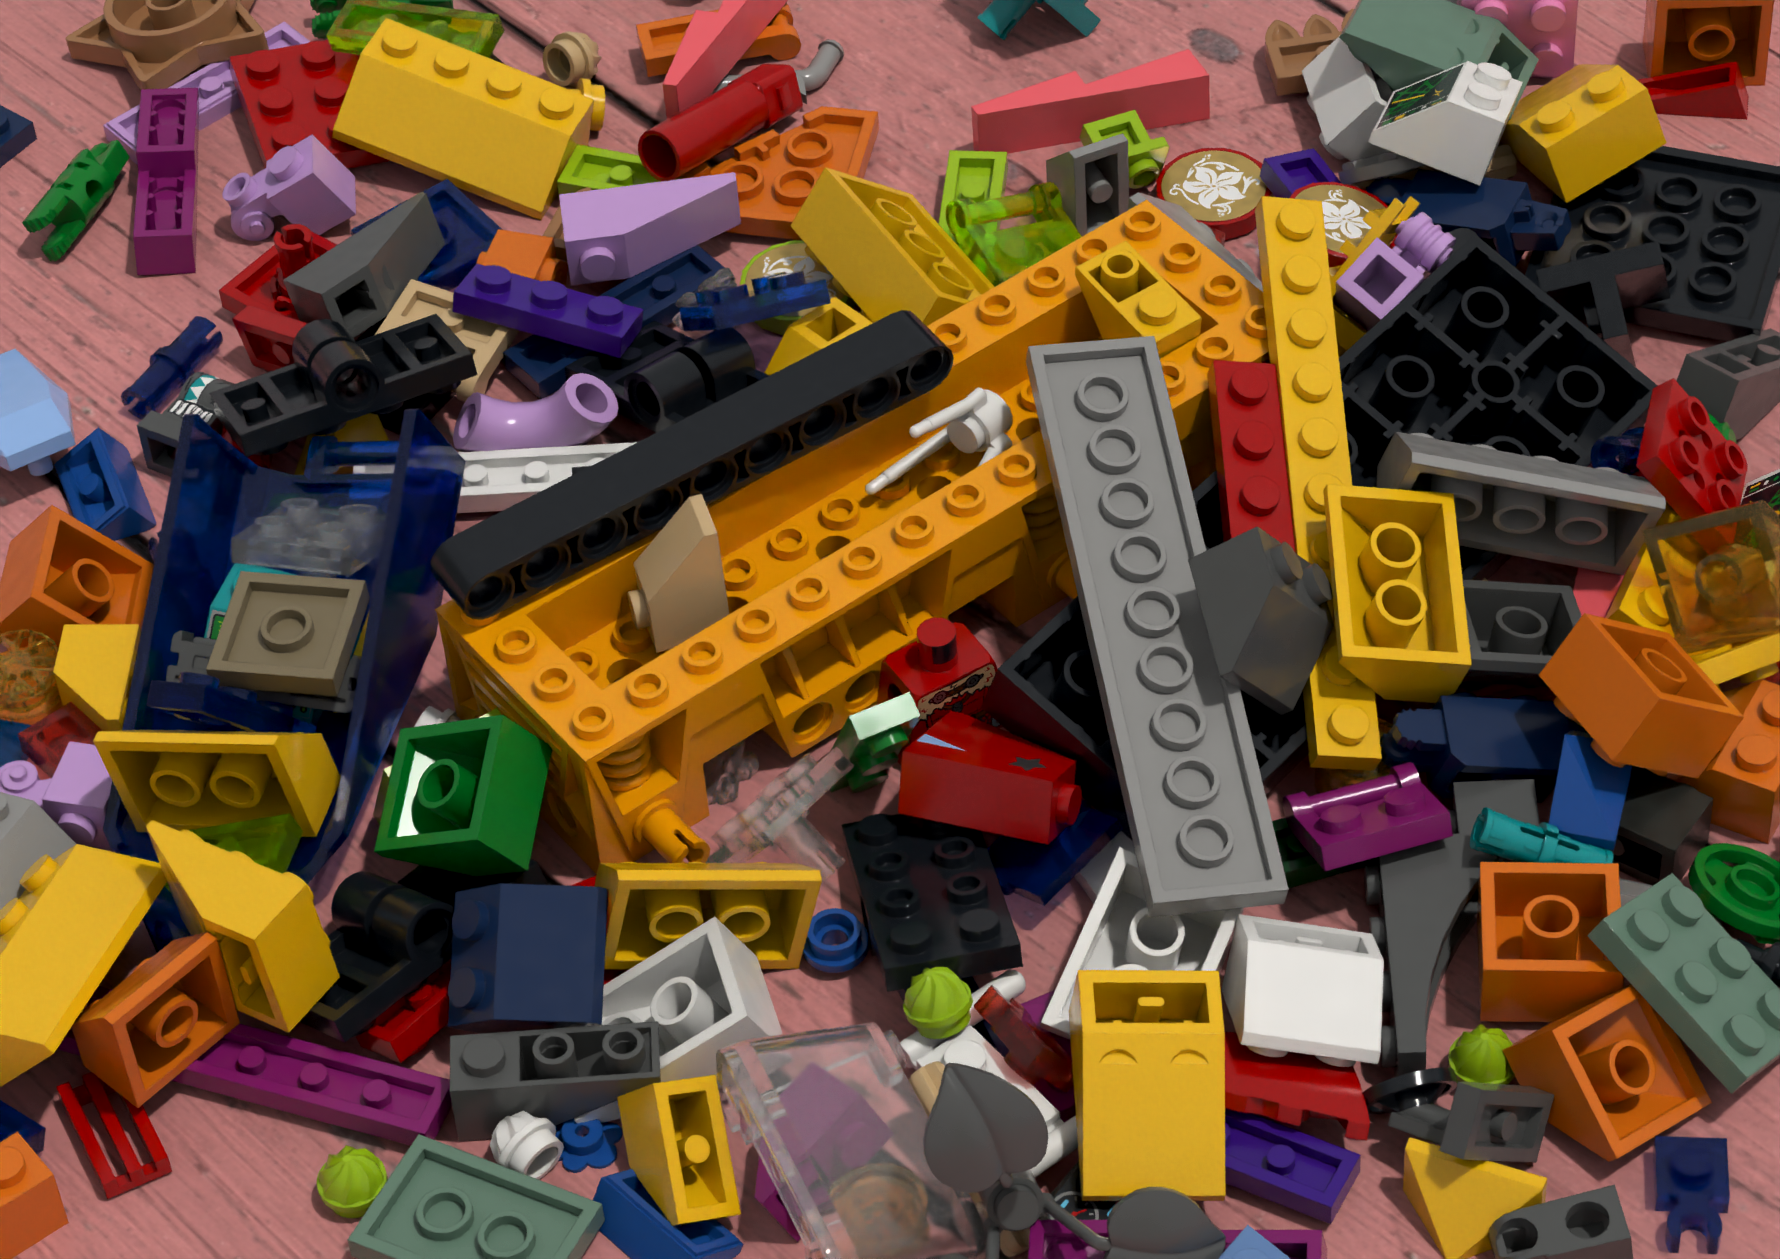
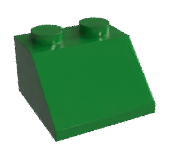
[374,715,552,877]

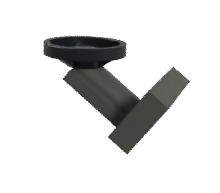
[1362,1067,1555,1163]

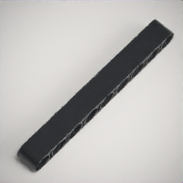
[430,310,954,620]

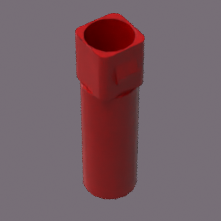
[638,64,803,181]

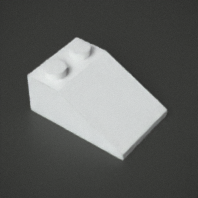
[1040,847,1244,1040]
[574,917,790,1123]

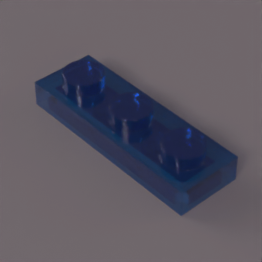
[147,672,317,733]

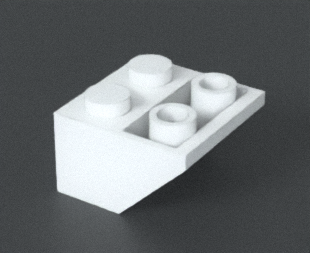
[1221,914,1384,1067]

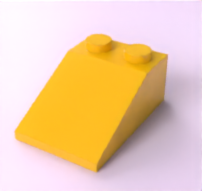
[1499,64,1667,203]

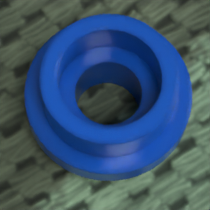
[803,908,869,973]

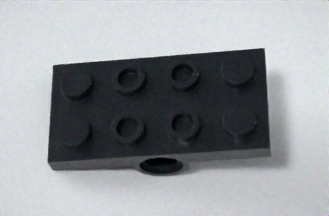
[209,314,478,457]
[565,321,769,433]
[841,814,1023,992]
[300,859,547,1043]

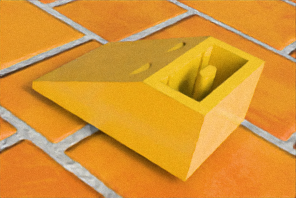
[145,820,340,1033]
[1069,970,1226,1201]

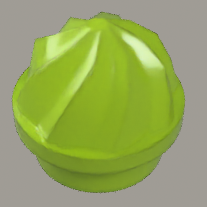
[903,967,973,1039]
[1448,1024,1515,1085]
[317,1145,388,1218]

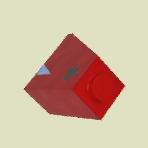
[898,711,1082,845]

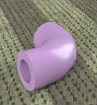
[453,373,619,452]

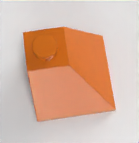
[1502,984,1712,1162]

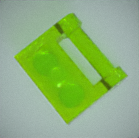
[946,182,1082,287]

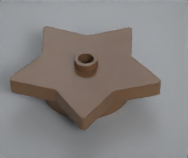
[66,0,269,91]

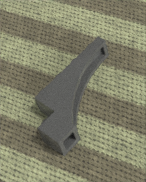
[1364,779,1540,1077]

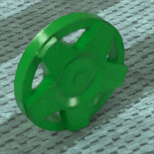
[1688,843,1780,944]

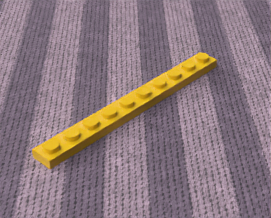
[1255,196,1382,771]

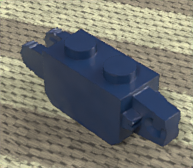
[1365,169,1572,267]
[1380,692,1588,803]

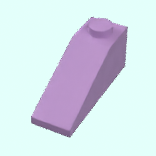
[559,172,741,286]

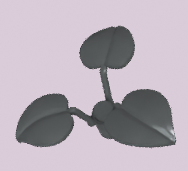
[923,1063,1226,1259]

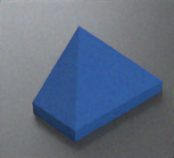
[1549,730,1633,851]

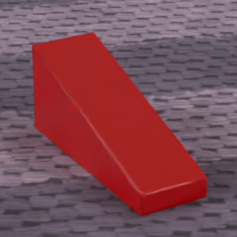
[1638,61,1749,120]

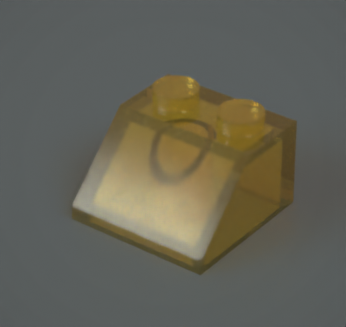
[1642,500,1780,654]

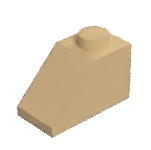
[627,494,729,653]

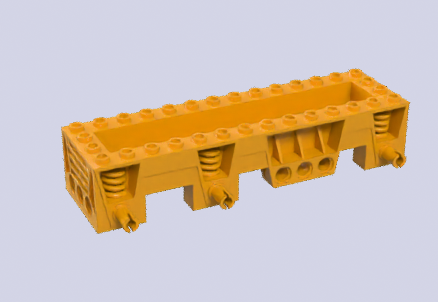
[435,200,1270,874]

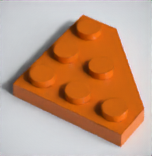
[681,106,879,240]

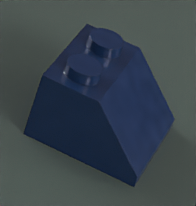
[448,883,608,1034]

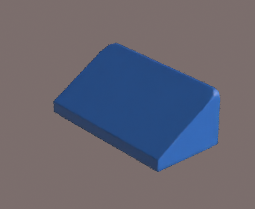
[54,427,157,541]
[593,1169,744,1259]

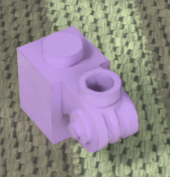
[222,134,356,241]
[1335,212,1457,331]
[0,741,130,851]

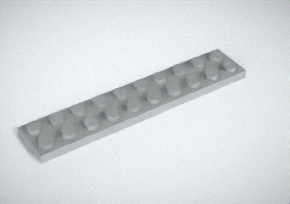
[1026,336,1289,917]

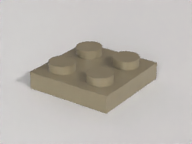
[206,571,370,696]

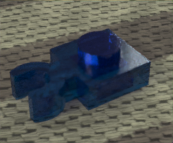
[1653,1136,1730,1255]

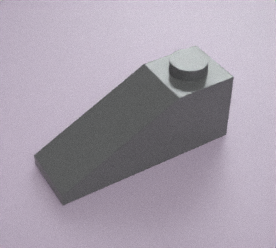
[1677,328,1780,440]

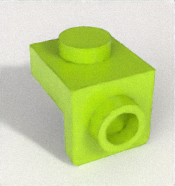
[1079,110,1170,189]

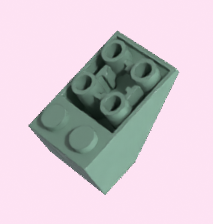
[1339,0,1539,121]

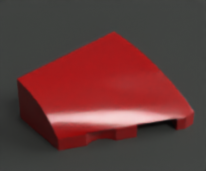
[1224,1031,1370,1141]

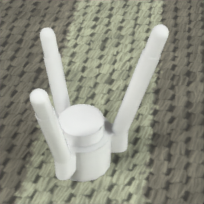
[865,387,1013,495]

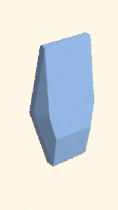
[0,349,76,476]

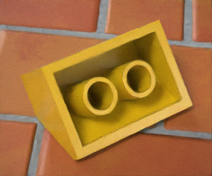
[1323,484,1472,703]
[93,730,341,837]
[594,862,822,969]

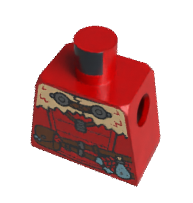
[876,617,1003,765]

